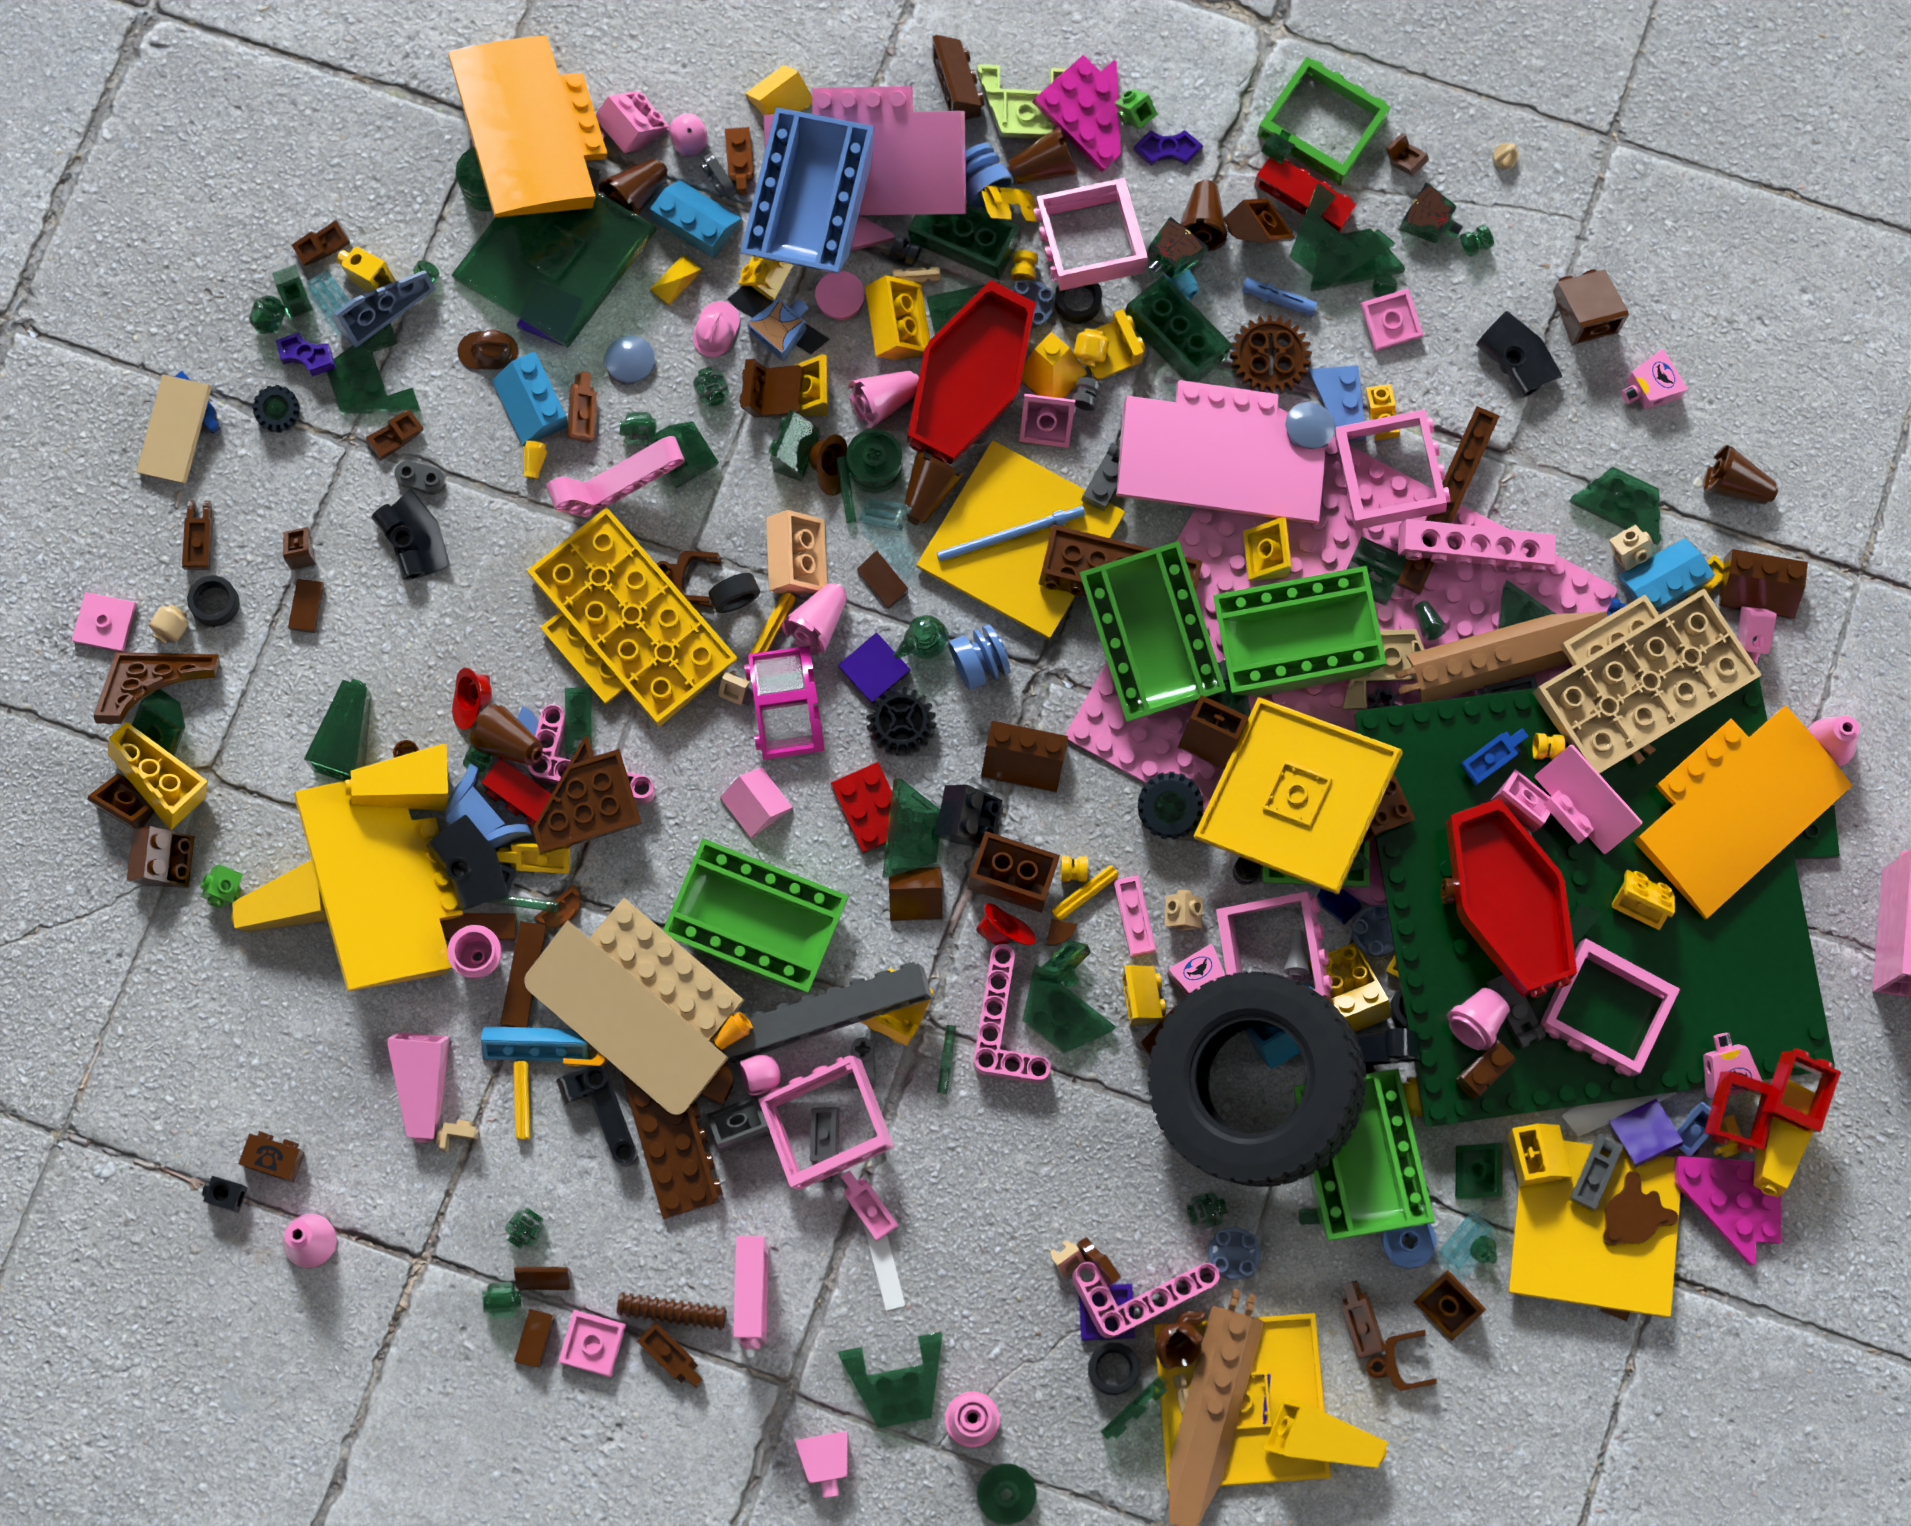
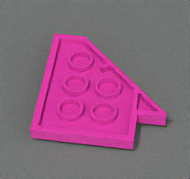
[1032,54,1121,173]
[1674,1156,1782,1265]

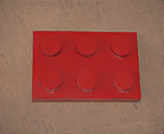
[831,762,910,854]

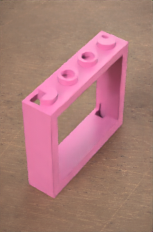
[1034,178,1148,291]
[1335,410,1450,530]
[1216,891,1332,999]
[1539,939,1680,1077]
[758,1055,894,1190]
[734,1236,769,1350]

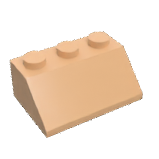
[766,510,827,595]

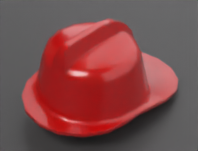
[452,668,492,730]
[976,903,1036,946]

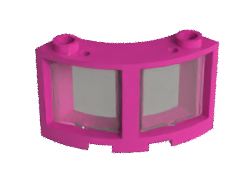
[744,646,825,760]

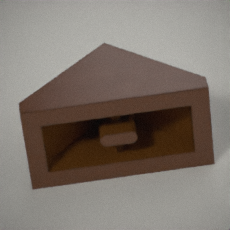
[283,527,316,570]

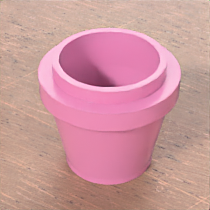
[447,925,502,979]
[1448,988,1510,1050]
[945,1392,1000,1447]

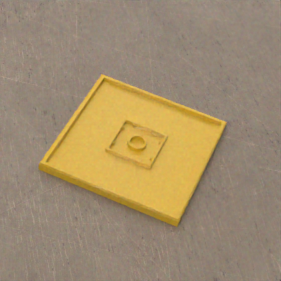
[916,440,1125,640]
[1193,697,1403,894]
[1508,1140,1681,1318]
[1153,1313,1331,1490]

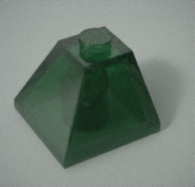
[132,689,185,756]

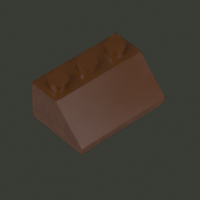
[932,35,984,120]
[1718,549,1808,619]
[981,721,1068,793]
[967,831,1060,913]

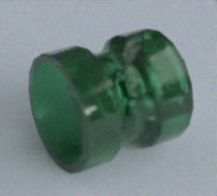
[1460,224,1494,257]

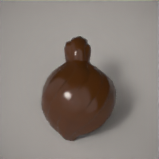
[1155,1310,1206,1370]

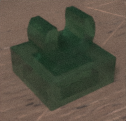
[1260,129,1295,164]

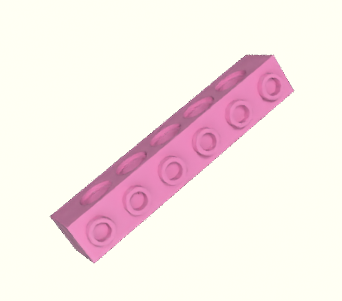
[1398,519,1556,573]

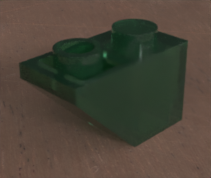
[272,264,314,319]

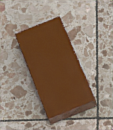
[288,579,324,633]

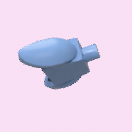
[445,763,532,849]

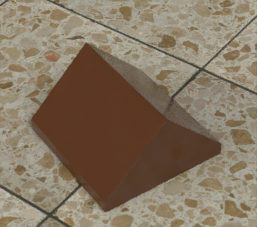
[87,773,154,829]
[889,867,943,921]
[1413,1270,1486,1341]

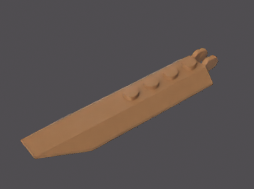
[1394,611,1608,703]
[1169,1289,1264,1526]

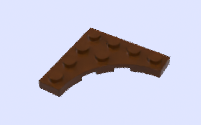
[94,652,220,725]

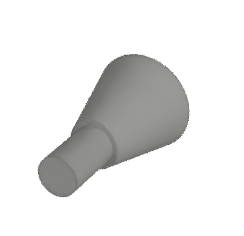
[1283,930,1310,980]

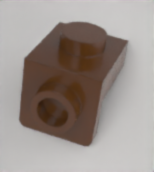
[1386,133,1429,176]

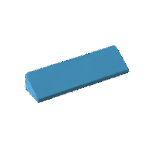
[481,1027,589,1061]

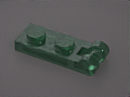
[565,687,593,760]

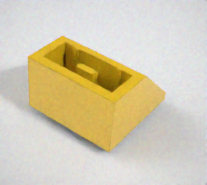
[1507,1124,1572,1187]

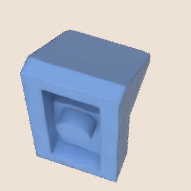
[1676,1101,1724,1157]

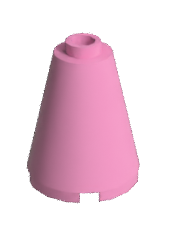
[848,371,919,428]
[781,584,847,655]
[1808,716,1860,767]
[282,1214,337,1268]

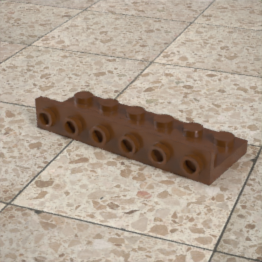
[1038,525,1202,596]
[621,1071,723,1220]

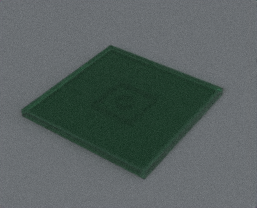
[451,190,657,348]

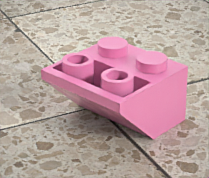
[596,91,669,153]

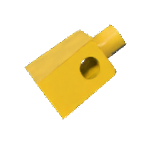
[337,247,396,293]

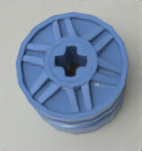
[965,143,1014,209]
[948,624,1011,691]

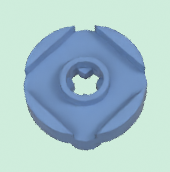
[1382,1224,1437,1269]

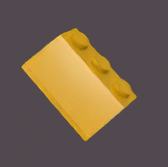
[865,275,930,360]

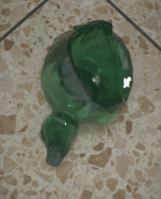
[894,615,949,660]

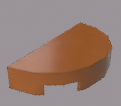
[534,884,581,928]

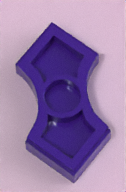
[1133,130,1203,166]
[276,332,336,377]

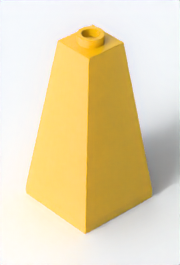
[346,744,448,811]
[231,860,328,932]
[1753,1080,1815,1198]
[1263,1399,1388,1468]

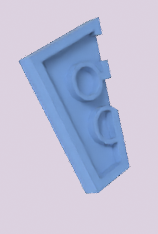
[1307,366,1366,441]

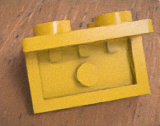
[738,256,793,299]
[1612,870,1675,930]

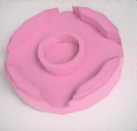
[815,271,865,321]

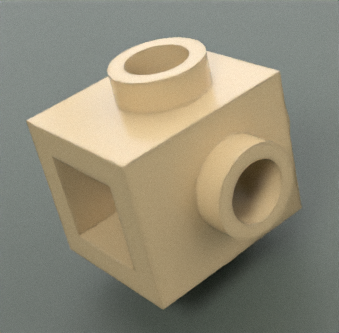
[1609,525,1653,571]
[1165,890,1203,931]

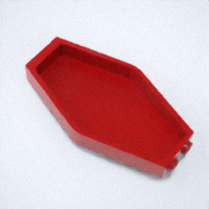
[907,280,1036,465]
[1446,798,1577,998]

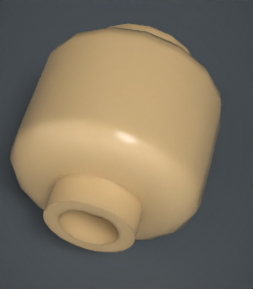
[149,604,188,644]

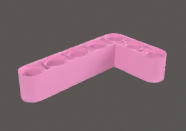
[546,436,685,517]
[528,704,655,804]
[974,944,1051,1084]
[1072,1262,1220,1339]

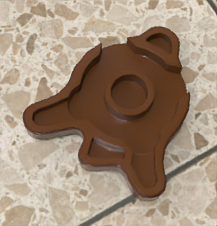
[1602,1171,1678,1246]

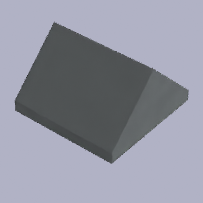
[707,1096,771,1153]

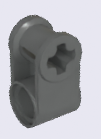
[848,1037,876,1089]

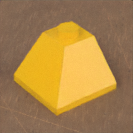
[1021,332,1087,399]

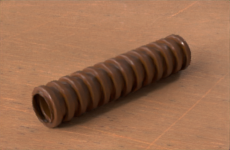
[617,1292,727,1331]

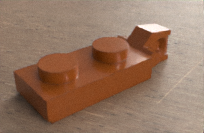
[725,127,754,195]
[567,371,597,443]

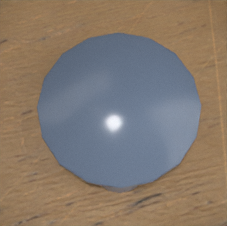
[1010,280,1055,328]
[605,335,656,385]
[1285,402,1335,449]
[1351,904,1394,957]
[1207,1227,1261,1280]

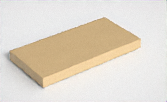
[136,374,212,484]

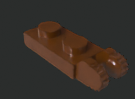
[182,500,212,570]

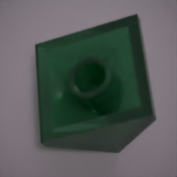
[1455,1143,1503,1201]

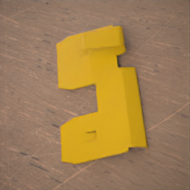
[981,186,1037,222]

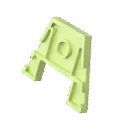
[976,64,1066,139]

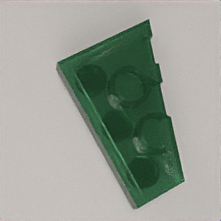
[1100,1374,1168,1440]

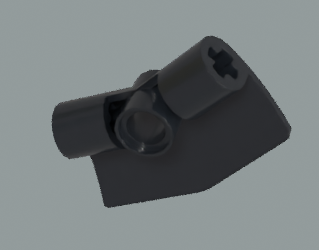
[1476,311,1562,398]
[371,489,450,580]
[426,815,509,910]

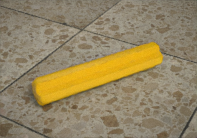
[750,592,796,654]
[1052,866,1119,921]
[513,1061,530,1140]

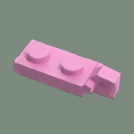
[841,1170,899,1242]

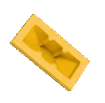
[650,254,702,306]

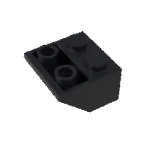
[935,784,1003,848]

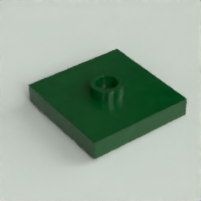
[1791,805,1840,859]

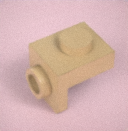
[436,1120,479,1153]

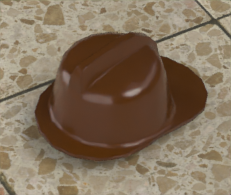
[457,330,518,370]
[809,434,848,496]

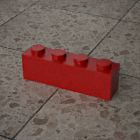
[1254,152,1357,237]
[481,758,552,828]

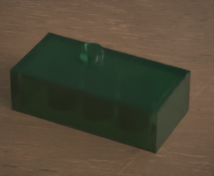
[907,203,1021,280]
[1125,275,1233,383]

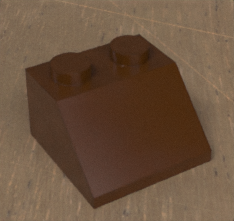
[1223,198,1295,243]

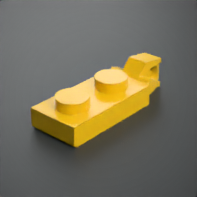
[497,842,571,874]

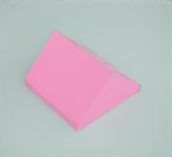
[1019,394,1075,448]
[720,767,793,838]
[1491,769,1551,833]

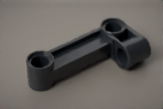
[556,1065,638,1167]

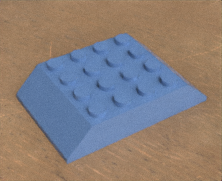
[740,107,874,273]

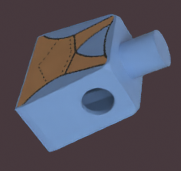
[747,298,808,362]

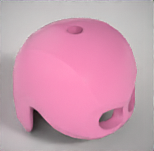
[669,114,708,157]
[740,1054,781,1096]

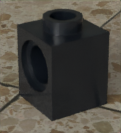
[202,1176,248,1213]

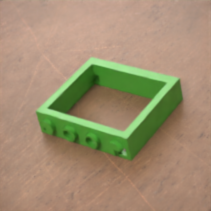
[1257,56,1391,186]

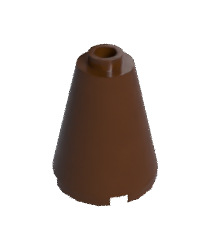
[1006,127,1078,184]
[598,159,668,224]
[1180,180,1227,251]
[1703,445,1778,505]
[902,452,963,526]
[470,704,543,765]

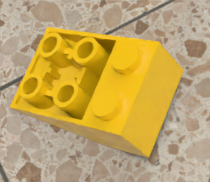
[1308,942,1391,1032]

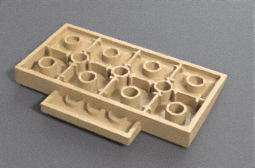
[1532,589,1762,774]

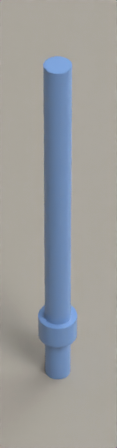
[937,506,1085,562]

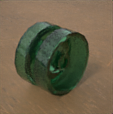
[846,429,903,494]
[976,1463,1037,1525]

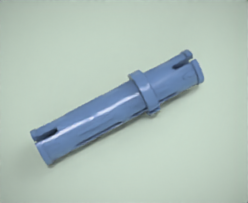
[1241,277,1317,317]

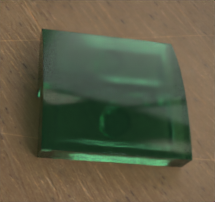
[1346,537,1408,606]

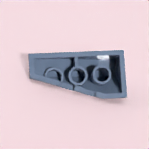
[331,270,436,348]

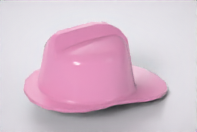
[693,301,740,358]

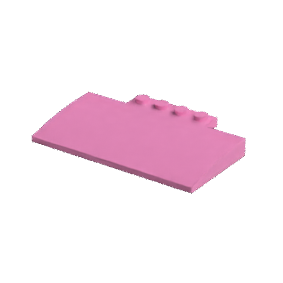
[764,86,966,215]
[1116,380,1326,524]

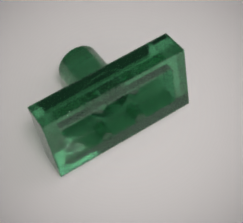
[1037,940,1091,987]

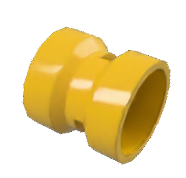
[1011,250,1038,282]
[1532,733,1565,760]
[1060,856,1088,883]

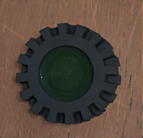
[252,385,300,433]

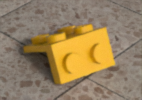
[1089,308,1145,380]
[861,968,934,1046]

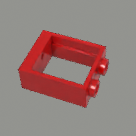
[1762,1049,1841,1133]
[1704,1071,1772,1153]

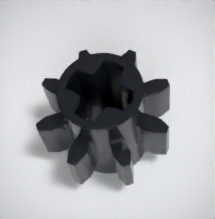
[1367,686,1399,709]

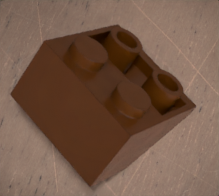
[1177,695,1249,769]
[126,826,195,888]

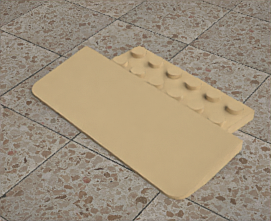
[524,898,745,1115]

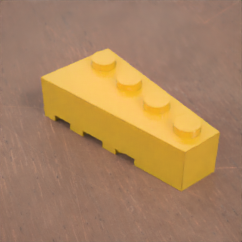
[108,721,208,830]

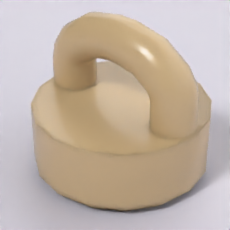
[1493,143,1519,169]

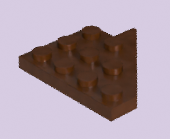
[533,736,642,855]

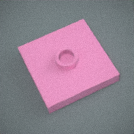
[1360,288,1424,352]
[72,592,137,652]
[558,1310,626,1378]

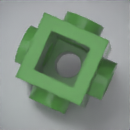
[1115,89,1158,129]
[200,864,243,908]

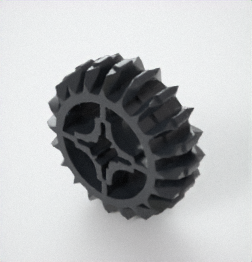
[866,687,936,757]

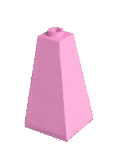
[387,1032,450,1143]

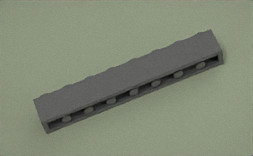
[724,962,932,1063]

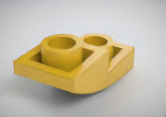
[1366,384,1400,441]

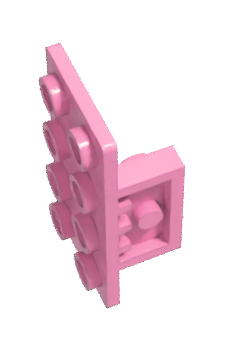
[1535,745,1642,854]

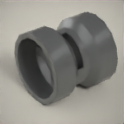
[1072,377,1102,411]

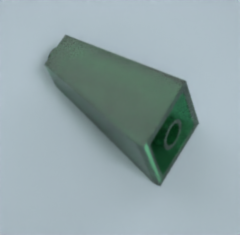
[304,679,371,781]

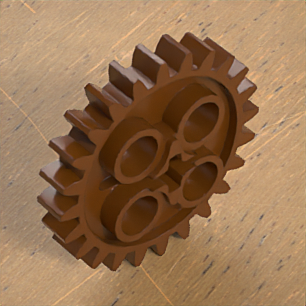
[1229,315,1312,394]

